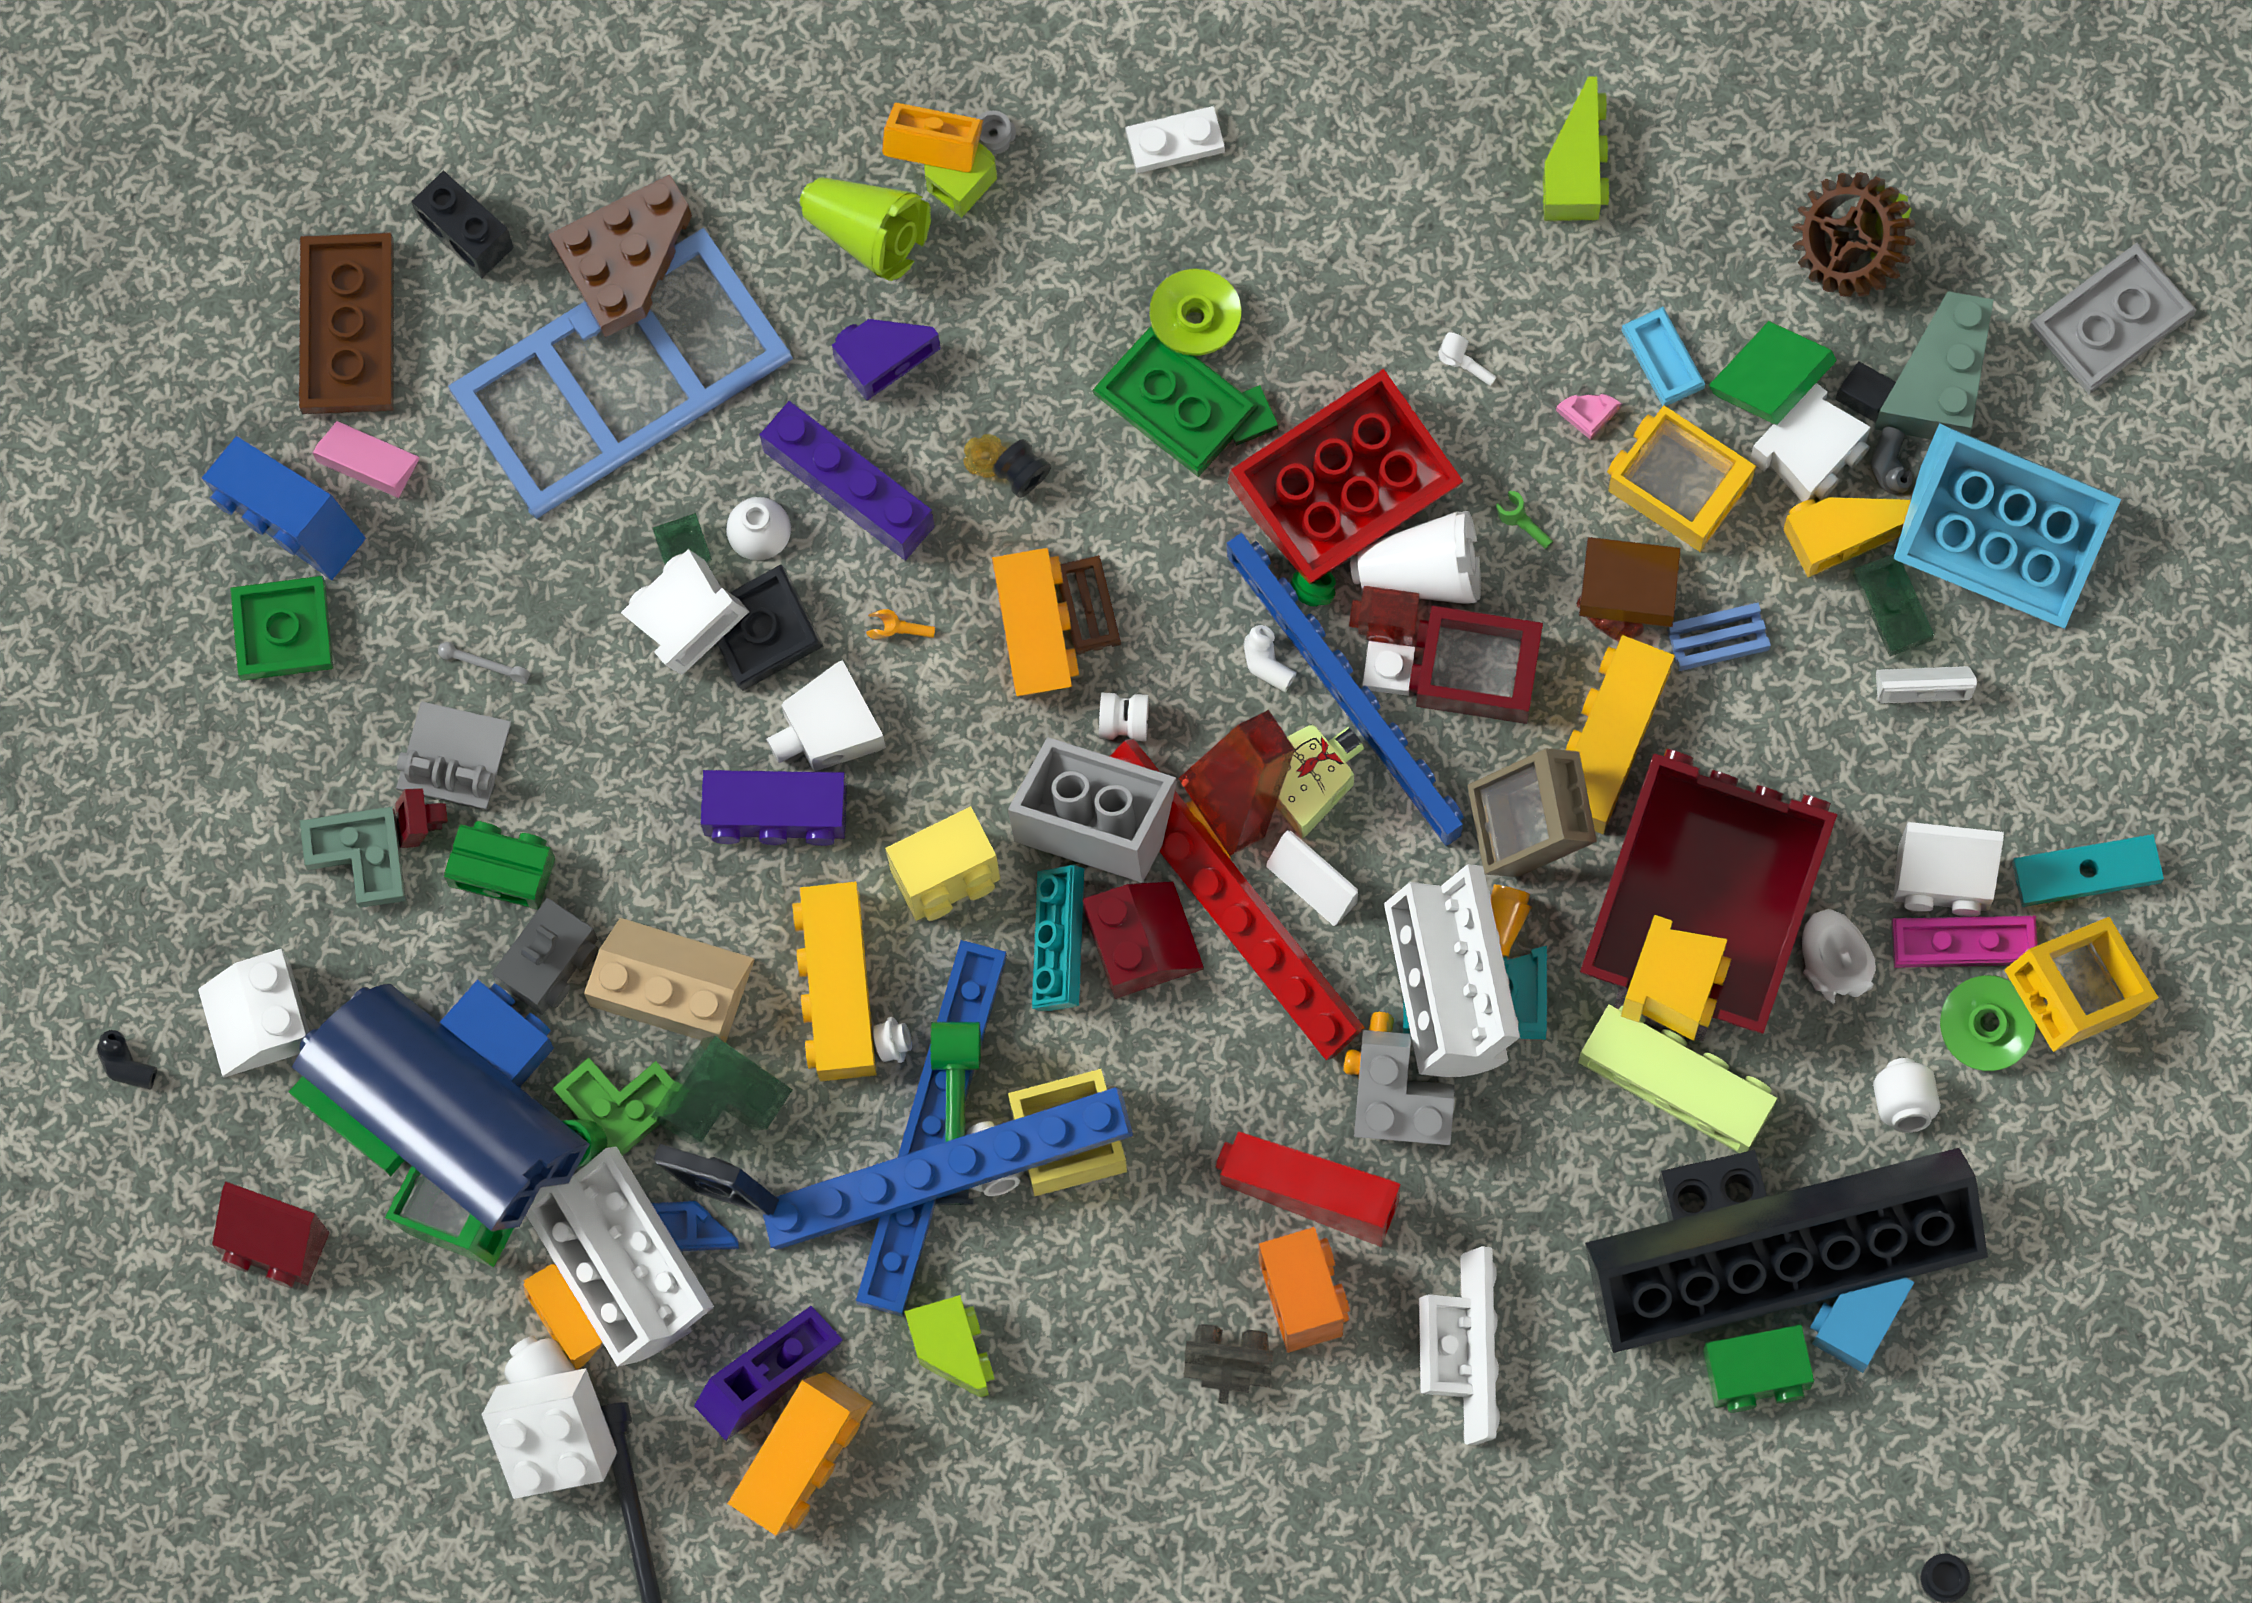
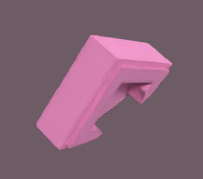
[1556,394,1622,440]

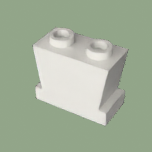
[1750,383,1871,502]
[621,549,749,675]

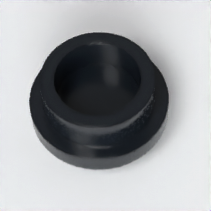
[1920,1553,1970,1603]

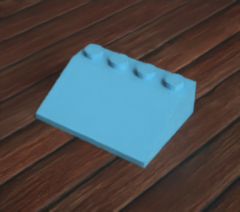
[1893,423,2121,629]

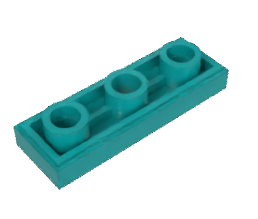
[2012,834,2164,907]
[1032,865,1084,1011]

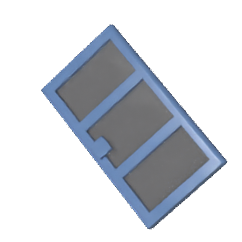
[448,228,793,519]

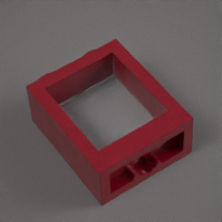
[1409,606,1543,724]

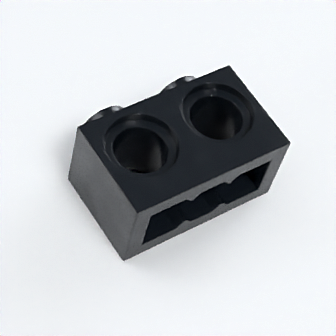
[411,170,514,278]
[1658,1150,1767,1221]

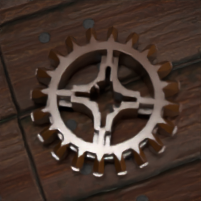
[1792,172,1916,297]

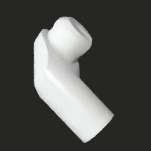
[1244,625,1297,692]

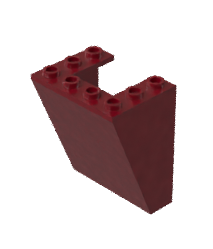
[1580,748,1838,1035]

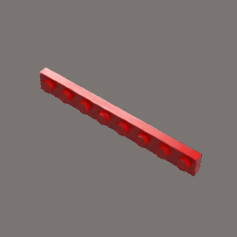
[1110,739,1365,1060]

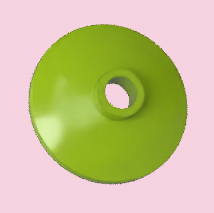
[1149,269,1241,355]

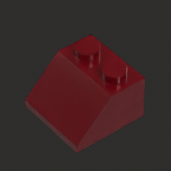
[1083,881,1204,999]
[212,1181,330,1288]

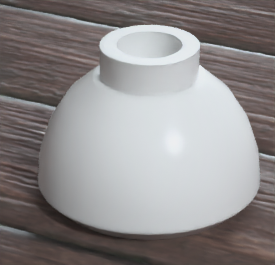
[726,497,791,560]

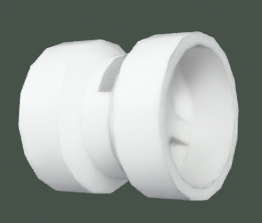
[1099,692,1149,741]

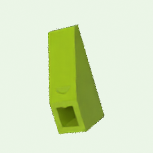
[1543,76,1609,221]

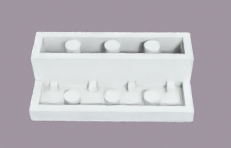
[1384,864,1520,1077]
[526,1146,714,1367]

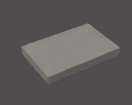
[2029,243,2197,394]

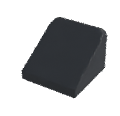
[1835,361,1896,422]

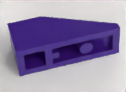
[694,1306,843,1441]

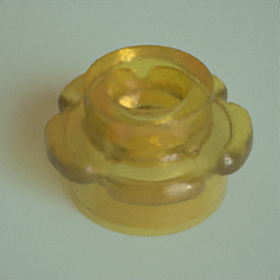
[963,434,1007,478]

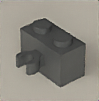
[491,898,598,1015]

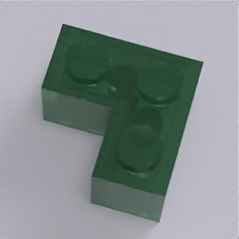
[651,1036,793,1144]

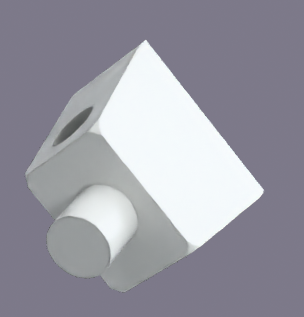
[766,660,886,771]

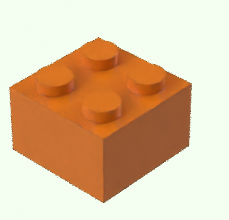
[1259,1227,1350,1353]

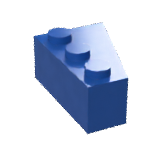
[202,436,366,581]

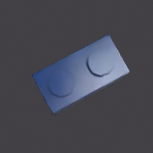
[440,979,554,1087]

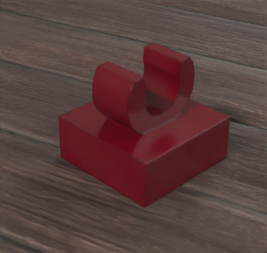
[395,788,448,848]

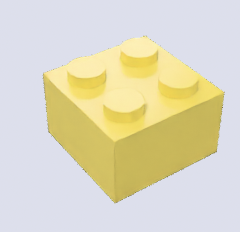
[885,806,1000,921]
[1008,1069,1127,1197]

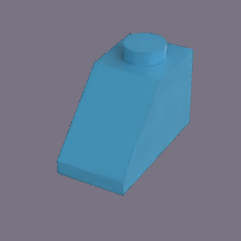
[1810,1278,1914,1373]

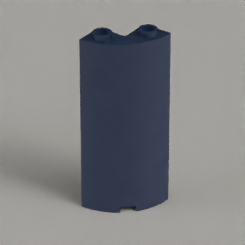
[292,984,590,1231]

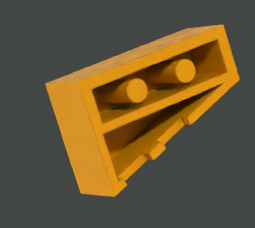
[992,548,1079,696]
[727,1372,873,1536]

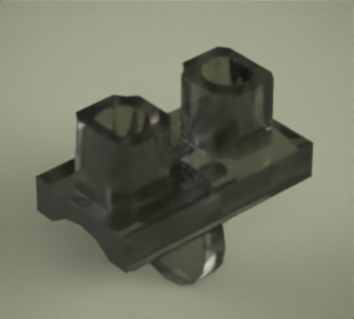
[1183,1324,1273,1404]

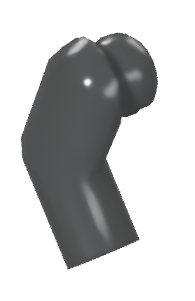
[1870,427,1913,495]

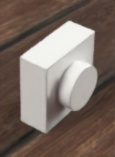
[1362,641,1415,696]

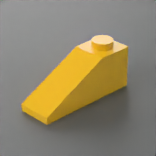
[1783,497,1911,577]

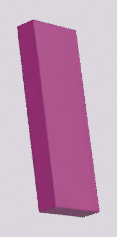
[1892,916,2038,968]

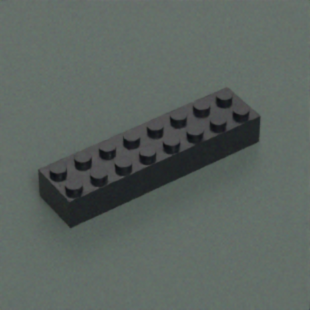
[1585,1147,1988,1353]

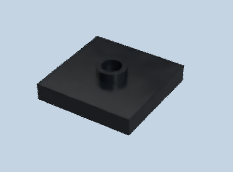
[717,564,824,691]
[653,1144,779,1216]

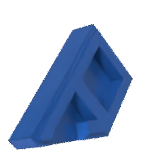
[651,1201,739,1252]

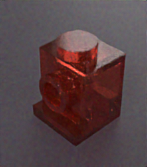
[1349,586,1420,647]

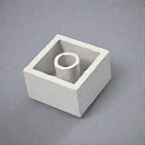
[482,1368,617,1499]

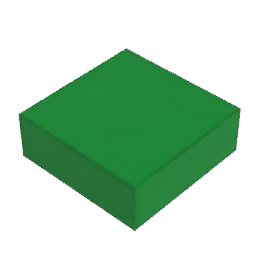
[1218,385,1278,446]

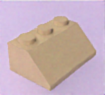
[584,918,755,1047]

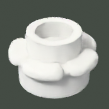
[873,1017,912,1063]

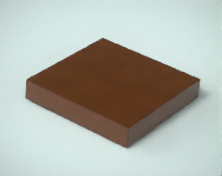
[1579,537,1681,627]

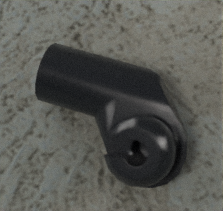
[97,1030,157,1090]

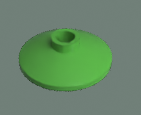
[1940,975,2037,1071]

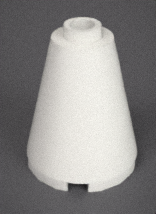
[1350,511,1481,604]

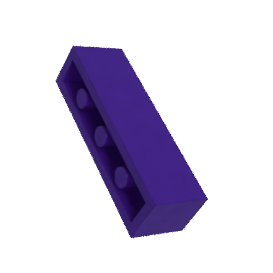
[759,401,935,561]

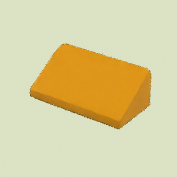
[882,102,983,172]
[523,1264,603,1370]

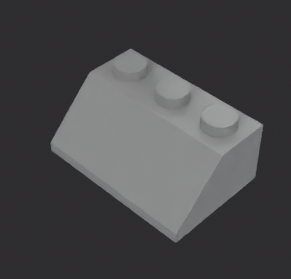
[1008,737,1177,883]

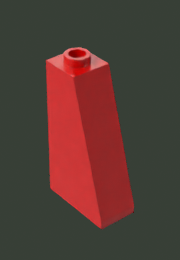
[1215,1131,1401,1247]

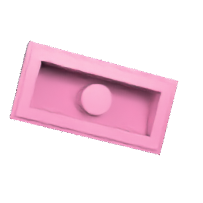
[313,421,419,498]

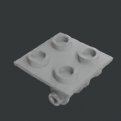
[396,701,511,810]

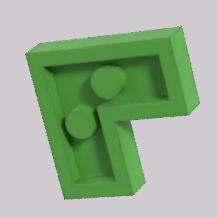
[552,1058,688,1156]

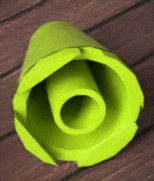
[800,177,931,281]

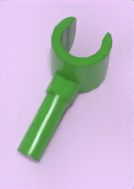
[1496,491,1553,549]

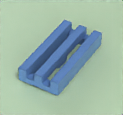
[1667,603,1771,671]

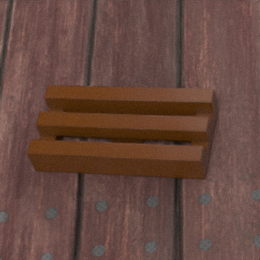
[1059,555,1121,655]

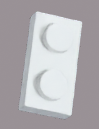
[1125,106,1225,173]

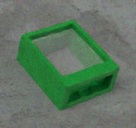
[385,1166,514,1268]

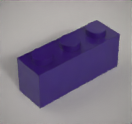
[700,770,847,846]

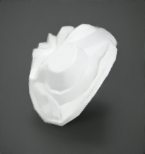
[1802,909,1876,1004]

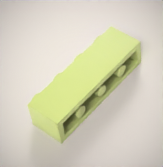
[1578,1004,1777,1153]

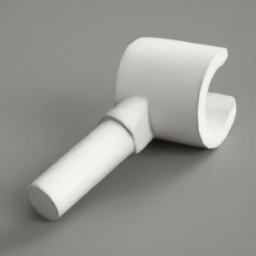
[1438,332,1497,386]

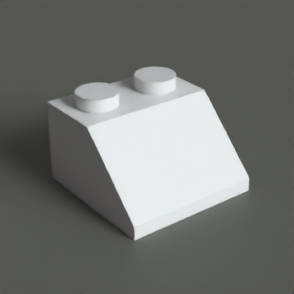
[1894,822,2004,917]
[198,949,310,1078]

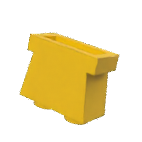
[1621,915,1732,1041]

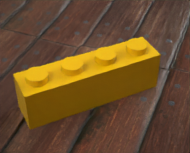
[1565,635,1675,835]
[792,881,877,1081]

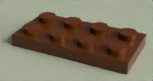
[299,233,394,414]

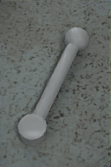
[438,642,531,684]

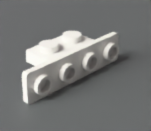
[1419,1246,1500,1445]

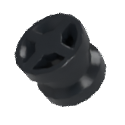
[992,439,1051,498]

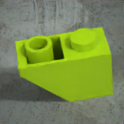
[924,143,997,218]
[904,1295,995,1397]

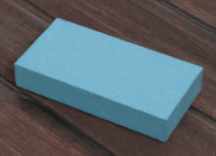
[1621,307,1705,406]

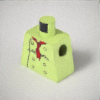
[1246,725,1364,839]

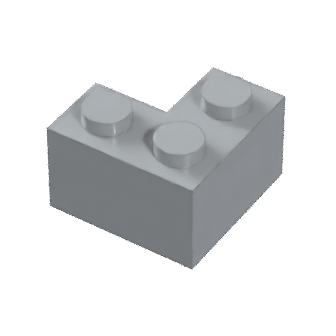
[1354,1030,1455,1145]

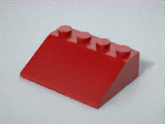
[1227,369,1463,585]

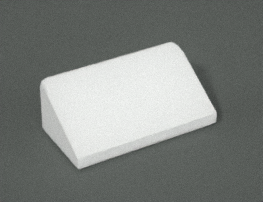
[1876,666,1977,704]
[1266,830,1358,926]

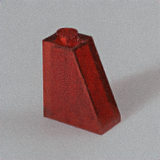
[1178,710,1295,856]

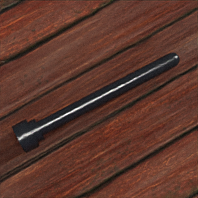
[601,1402,662,1603]

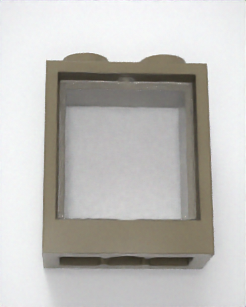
[1467,748,1597,877]

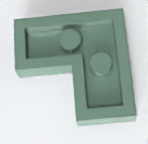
[299,806,406,908]

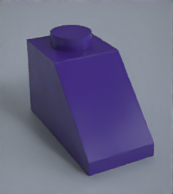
[831,319,941,401]

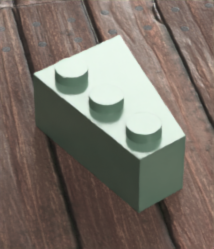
[1874,291,1994,440]

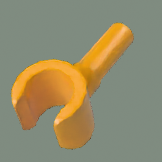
[866,609,935,640]

